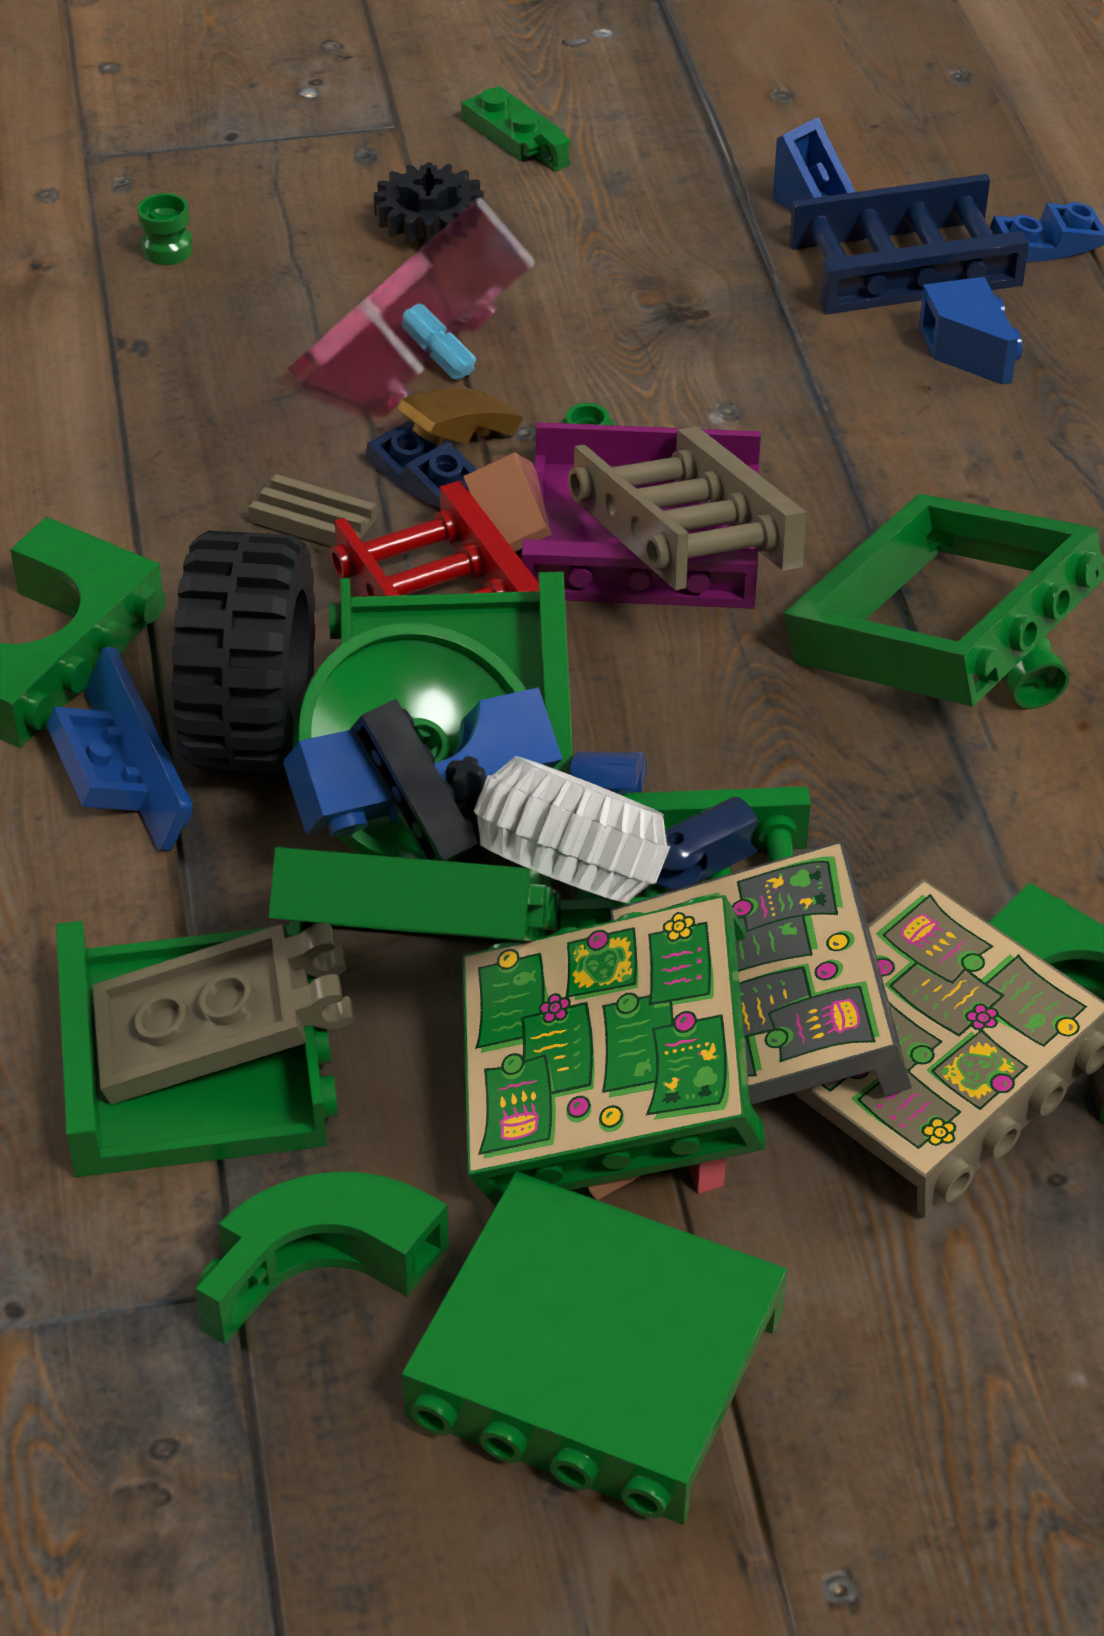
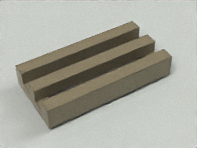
[249,474,377,547]

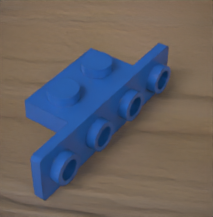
[46,647,192,851]

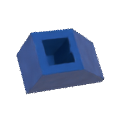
[919,277,1022,384]

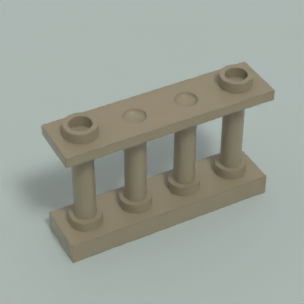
[568,426,807,590]

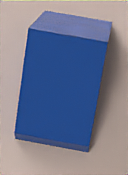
[773,117,855,211]

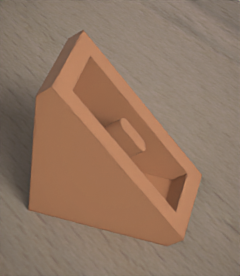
[463,452,551,551]

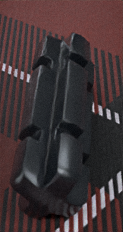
[445,756,489,865]

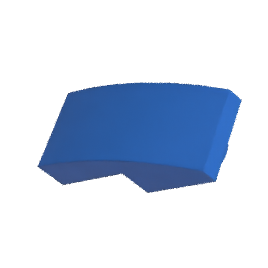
[990,202,1104,262]
[571,751,647,794]

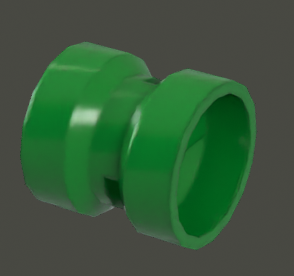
[137,193,193,265]
[1003,636,1070,709]

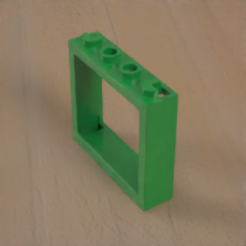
[783,493,1104,707]
[269,847,562,942]

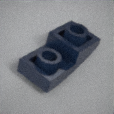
[365,420,477,508]

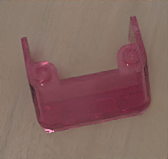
[288,197,537,413]

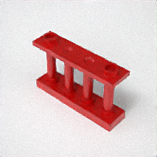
[330,480,538,597]

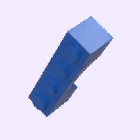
[283,687,563,838]

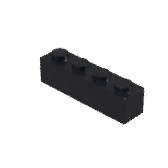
[350,699,478,862]

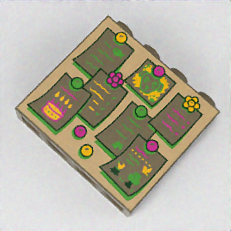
[793,879,1104,1218]

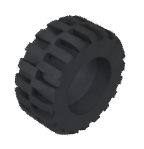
[171,530,316,774]

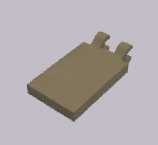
[92,923,355,1105]

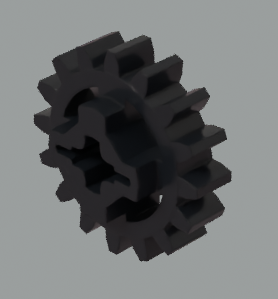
[374,162,484,245]

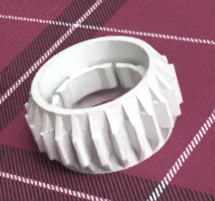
[474,756,670,903]

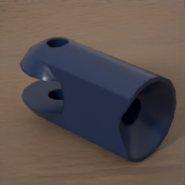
[656,796,758,890]

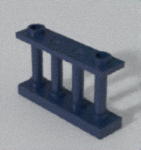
[789,174,1029,315]

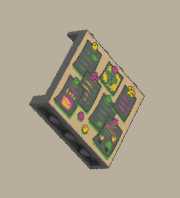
[610,841,912,1105]

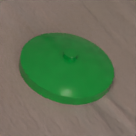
[293,622,526,862]

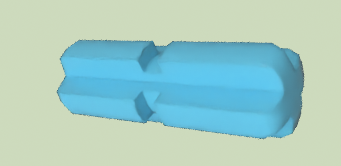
[401,303,476,381]

